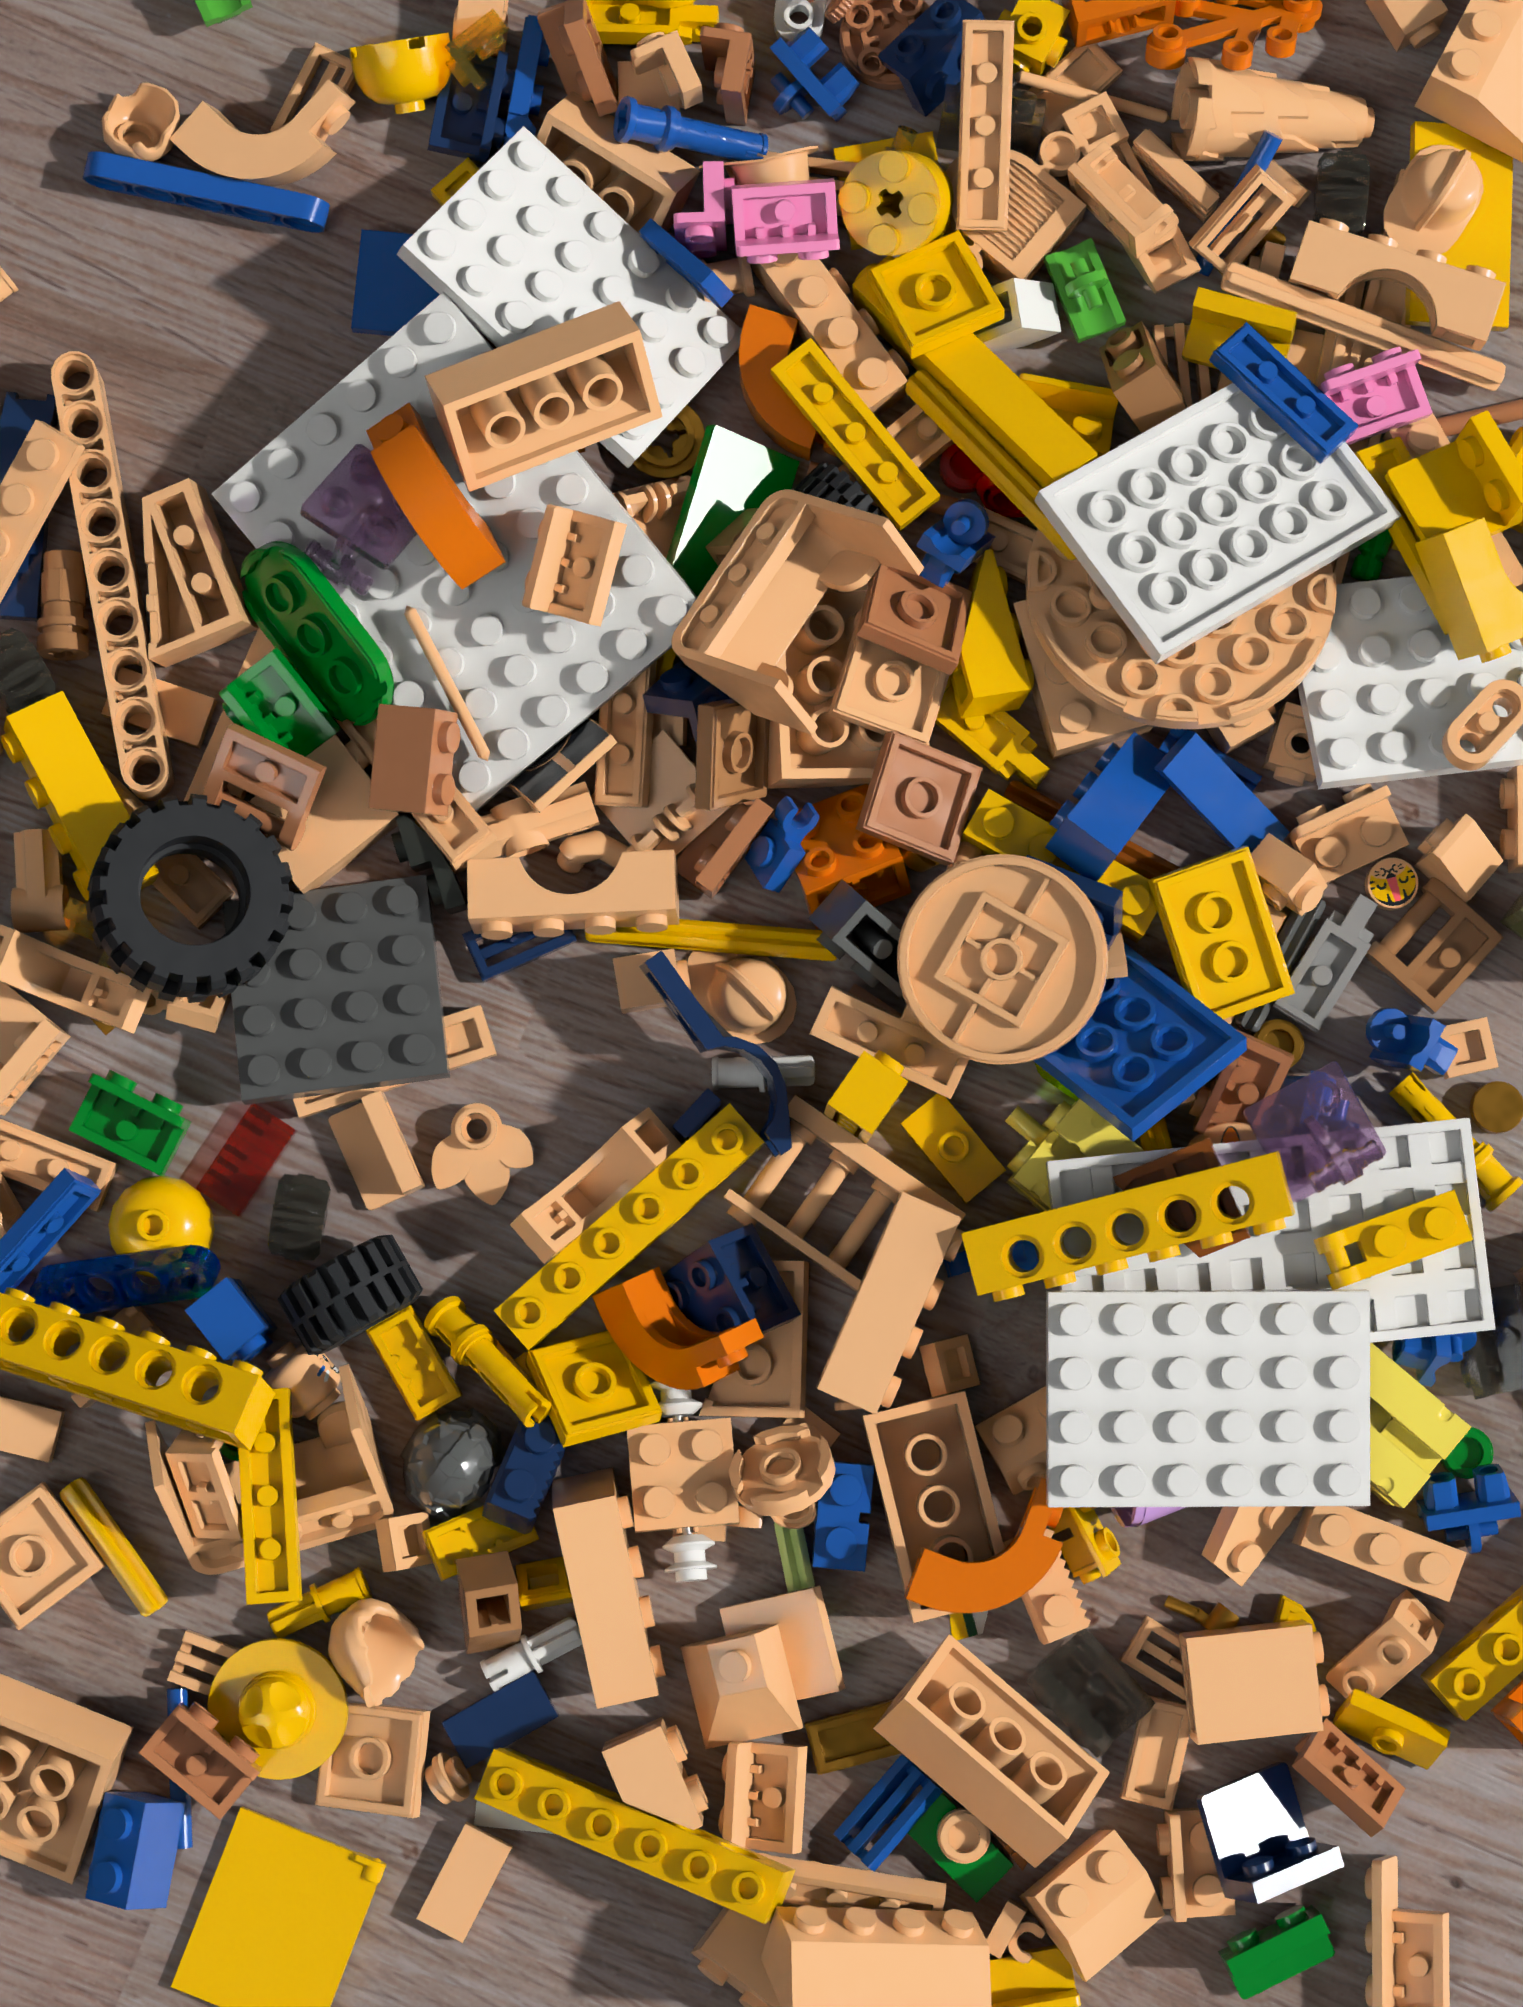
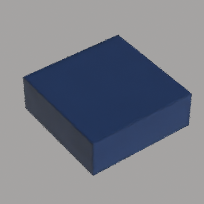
[672,1088,721,1141]

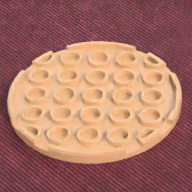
[1026,529,1337,729]

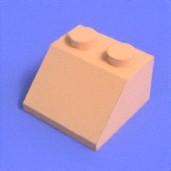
[1019,1829,1165,1982]

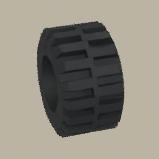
[278,1235,423,1355]

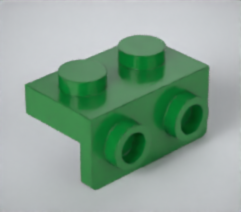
[219,647,341,757]
[68,1069,192,1176]
[1218,1905,1335,2000]

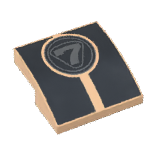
[508,718,617,813]

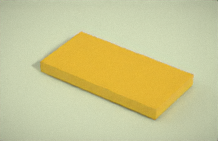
[1405,121,1513,332]

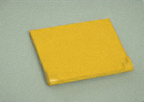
[171,1806,387,2007]

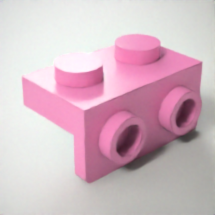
[673,161,735,259]
[731,178,840,264]
[1318,347,1433,445]

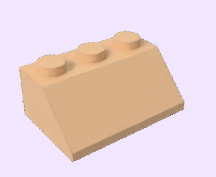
[536,91,700,235]

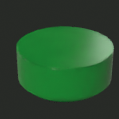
[1440,1427,1494,1479]

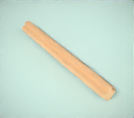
[1221,262,1506,391]

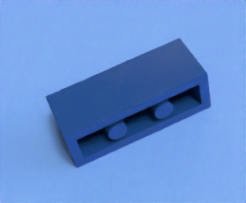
[1045,732,1170,881]

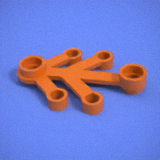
[1145,0,1323,71]

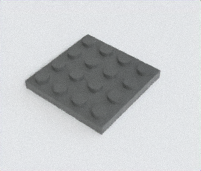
[223,875,450,1105]

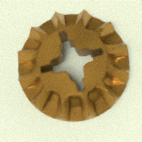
[633,405,705,480]

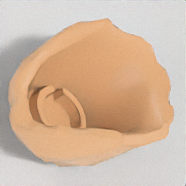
[328,1598,424,1708]

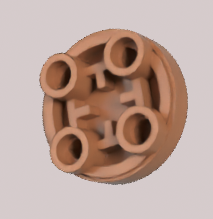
[839,0,930,90]

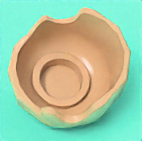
[101,82,180,162]

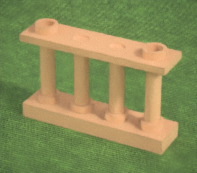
[724,1095,966,1292]

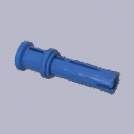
[613,96,768,161]

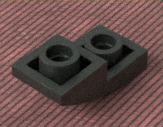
[391,815,468,915]

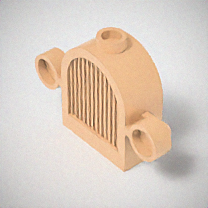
[945,131,1087,282]

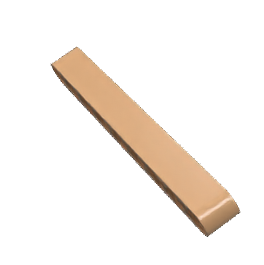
[51,351,174,801]

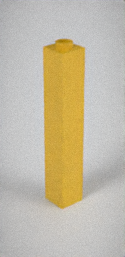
[852,256,1098,489]

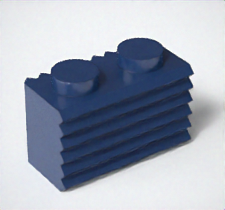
[482,1415,568,1534]

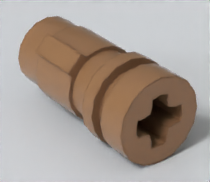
[37,550,89,661]

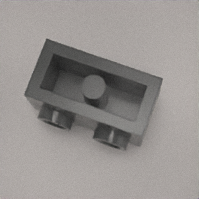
[808,880,903,998]

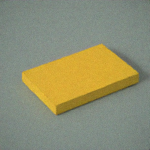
[1148,846,1295,1019]

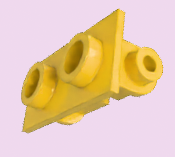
[1049,1507,1121,1585]

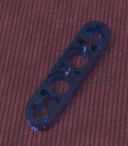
[28,1245,221,1314]

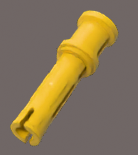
[1388,1072,1523,1212]
[424,1296,551,1428]

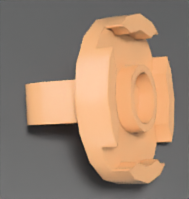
[728,1425,836,1529]

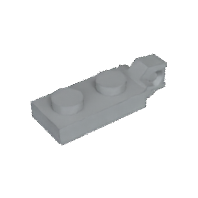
[1272,894,1378,1034]

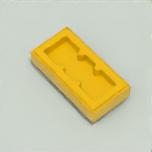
[900,1093,1006,1204]
[366,1305,463,1421]
[421,1506,539,1582]
[1333,1688,1451,1770]

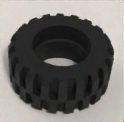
[86,794,294,1003]

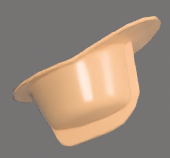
[1383,145,1484,254]
[699,146,819,185]
[687,950,797,1044]

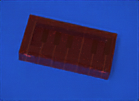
[195,1104,297,1217]

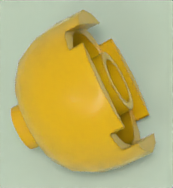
[348,32,452,114]
[108,1175,215,1279]

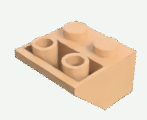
[602,1717,709,1830]

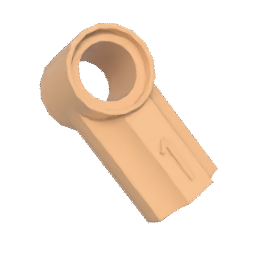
[11,829,71,933]

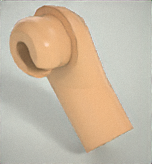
[557,830,628,873]

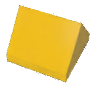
[516,1557,573,1611]

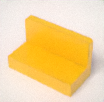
[1182,287,1298,369]
[990,1945,1081,2007]

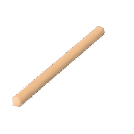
[1013,70,1171,123]
[404,606,490,761]

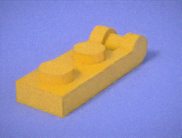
[1314,1190,1473,1290]

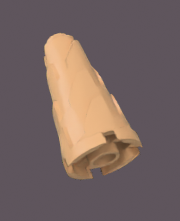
[1171,57,1375,161]

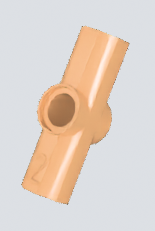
[450,781,600,874]

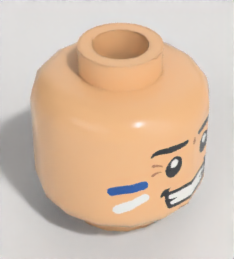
[264,1341,341,1420]

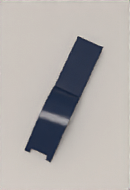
[0,392,58,622]
[639,950,792,1157]

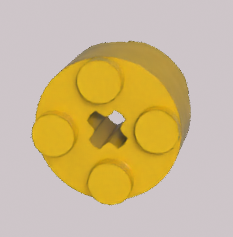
[838,151,954,256]

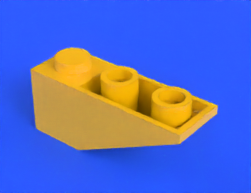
[949,549,1034,718]

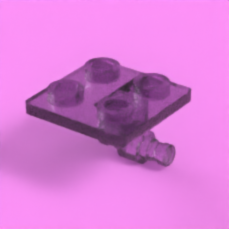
[300,444,417,596]
[1243,1061,1386,1203]

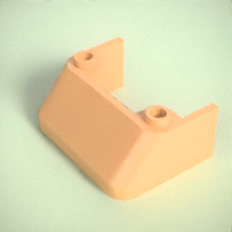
[671,489,924,735]
[145,1364,394,1575]

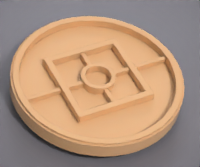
[897,854,1108,1065]

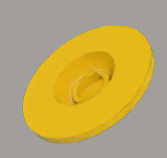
[208,1638,348,1780]

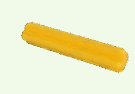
[59,1477,168,1617]

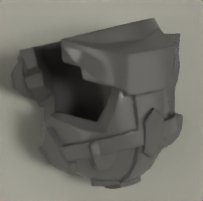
[400,1408,507,1518]

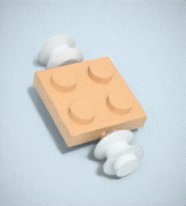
[627,1381,740,1582]

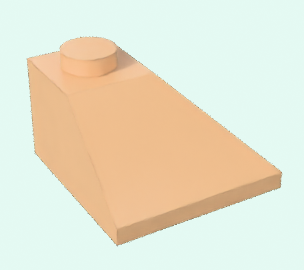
[681,1624,804,1749]

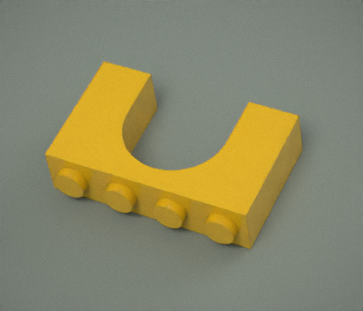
[1415,517,1523,663]

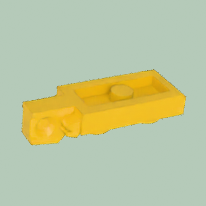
[586,0,719,45]
[935,676,1050,790]

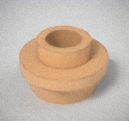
[424,1752,472,1805]

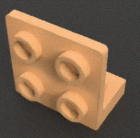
[0,982,71,1116]

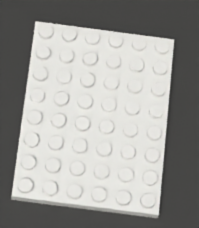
[212,292,697,812]

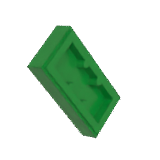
[908,1792,1013,1903]

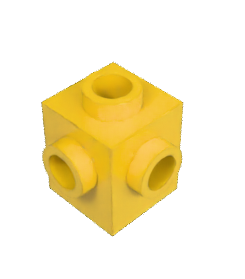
[998,0,1070,76]

